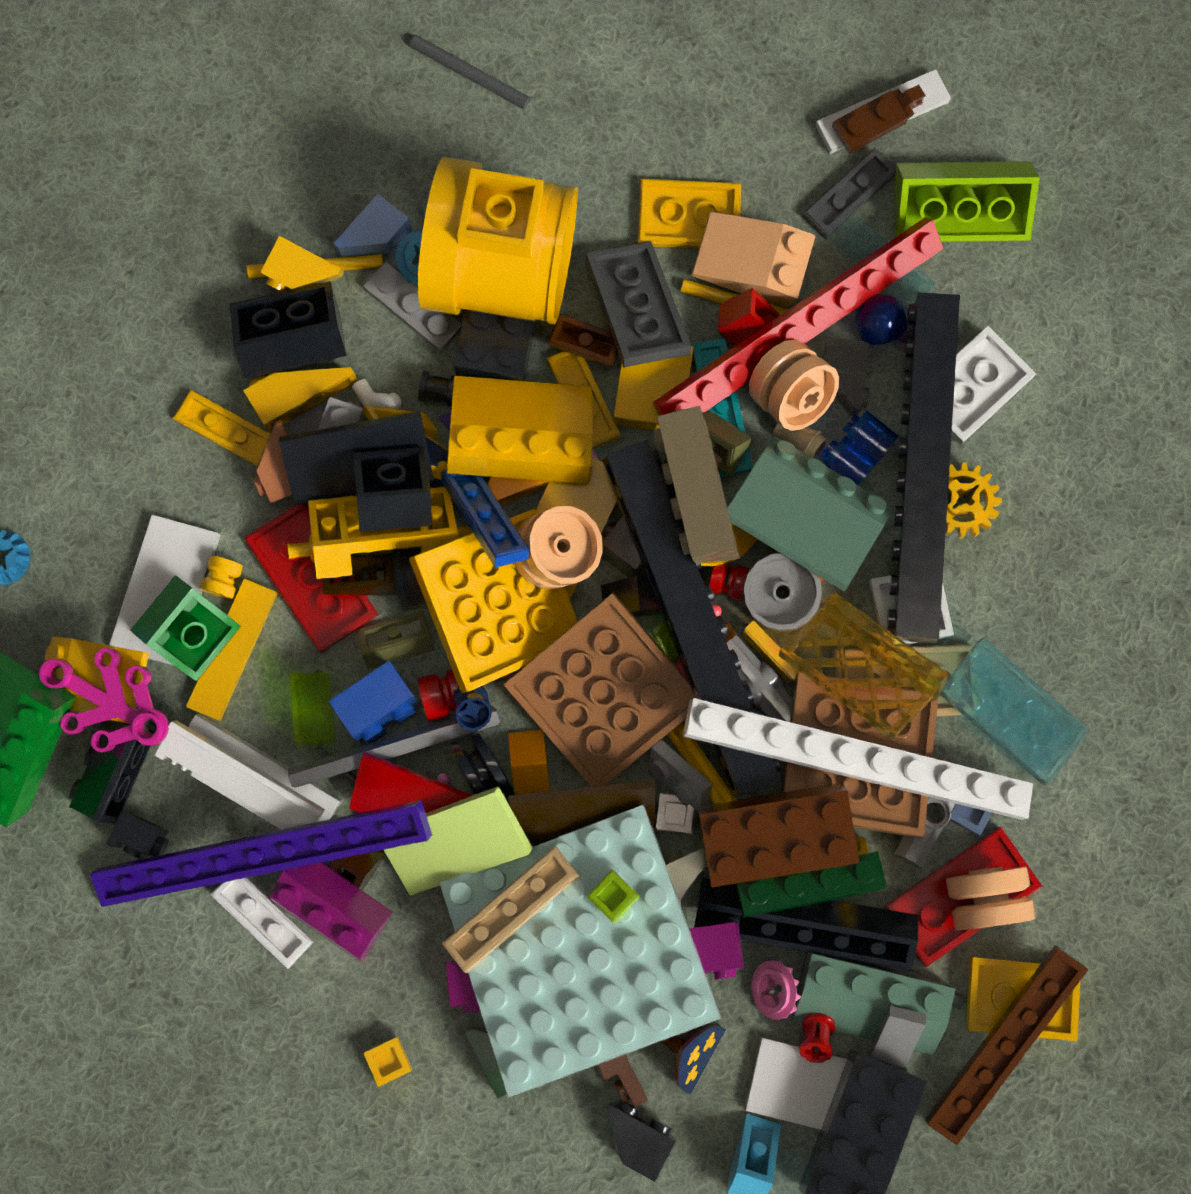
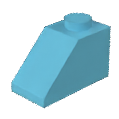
[726,1114,782,1194]

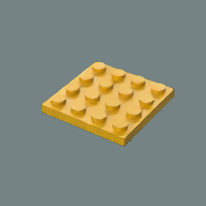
[409,509,578,693]

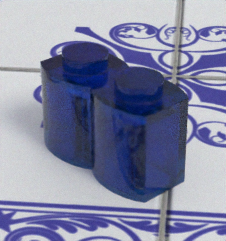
[821,411,899,486]

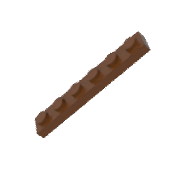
[925,945,1088,1145]

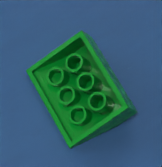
[0,652,76,827]

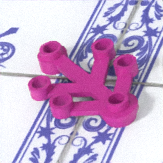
[39,648,169,752]

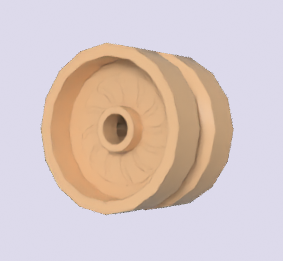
[749,340,839,431]
[515,506,603,589]
[946,867,1036,930]

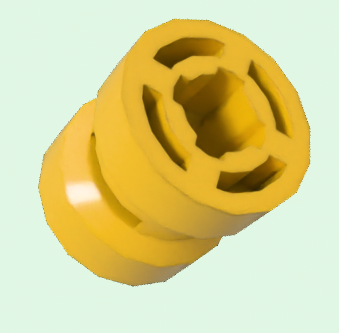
[199,555,243,600]

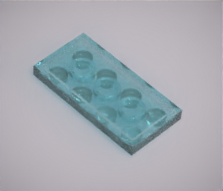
[937,638,1090,785]

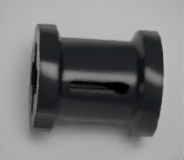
[418,370,454,407]

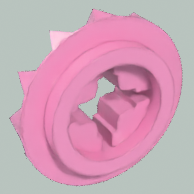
[751,961,801,1020]

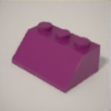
[269,863,393,964]

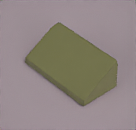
[703,409,751,475]
[357,610,435,669]

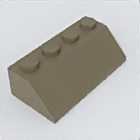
[653,405,740,563]

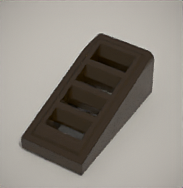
[323,554,396,596]

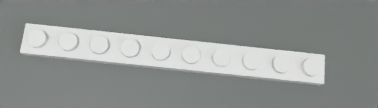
[683,698,1033,820]

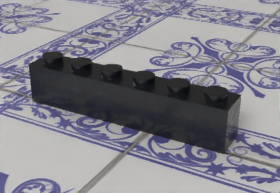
[694,877,918,970]

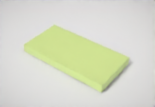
[384,786,533,896]

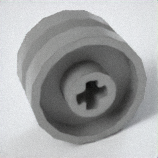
[744,553,822,633]

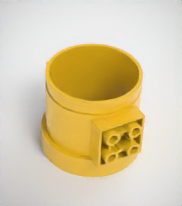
[418,156,578,325]

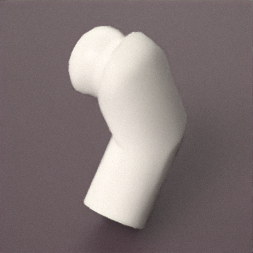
[351,379,402,409]

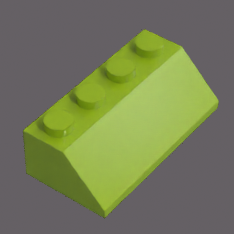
[894,161,1040,242]

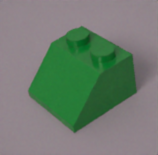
[130,575,241,681]

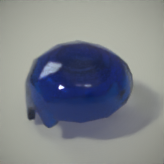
[855,294,908,345]

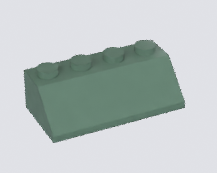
[792,952,956,1055]

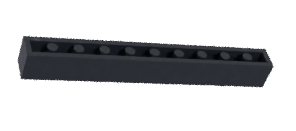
[887,292,960,644]
[602,440,781,797]

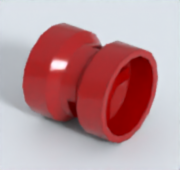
[709,564,749,601]

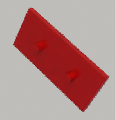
[349,752,473,813]

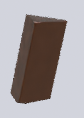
[547,313,618,368]

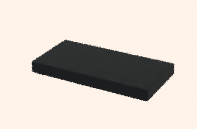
[279,411,434,505]

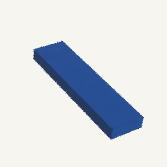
[441,470,529,567]

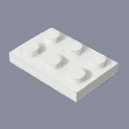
[951,326,1036,445]

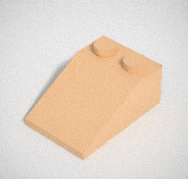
[691,212,816,308]

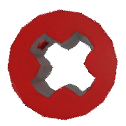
[799,1013,835,1063]

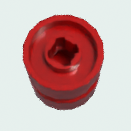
[418,669,476,722]

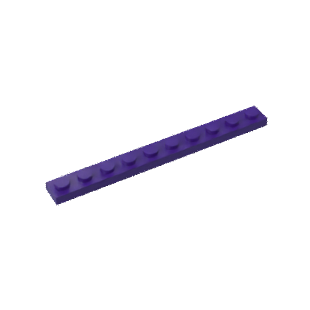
[90,800,432,907]

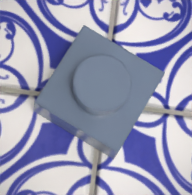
[950,804,992,836]

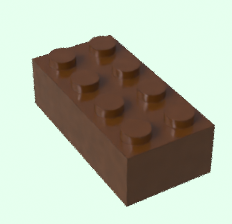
[698,783,859,887]

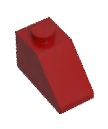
[717,288,781,346]

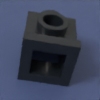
[106,811,169,859]

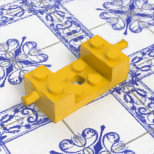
[287,487,473,579]

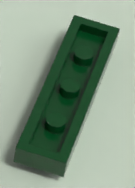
[735,851,887,918]

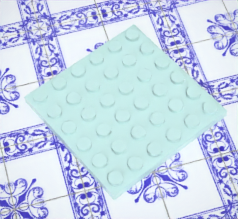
[440,805,721,1097]

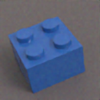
[329,661,420,744]

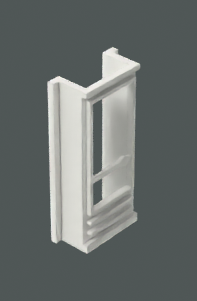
[155,714,343,830]

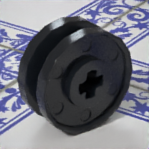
[449,730,515,799]

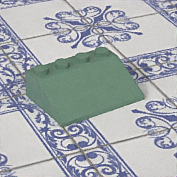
[728,436,894,592]

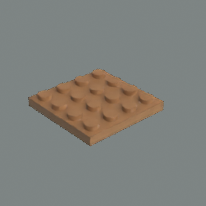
[504,592,694,787]
[781,672,939,838]

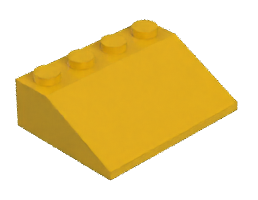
[447,376,593,484]

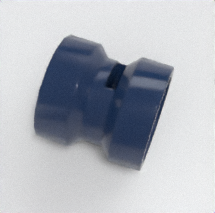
[453,686,492,730]

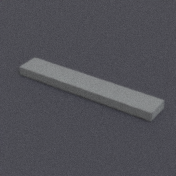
[288,705,500,788]

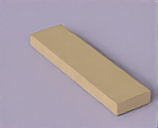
[442,846,580,973]

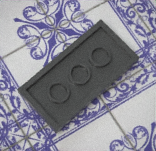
[586,242,691,367]

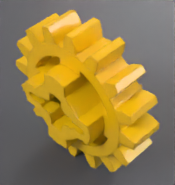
[945,462,1002,539]

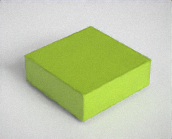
[586,869,641,924]

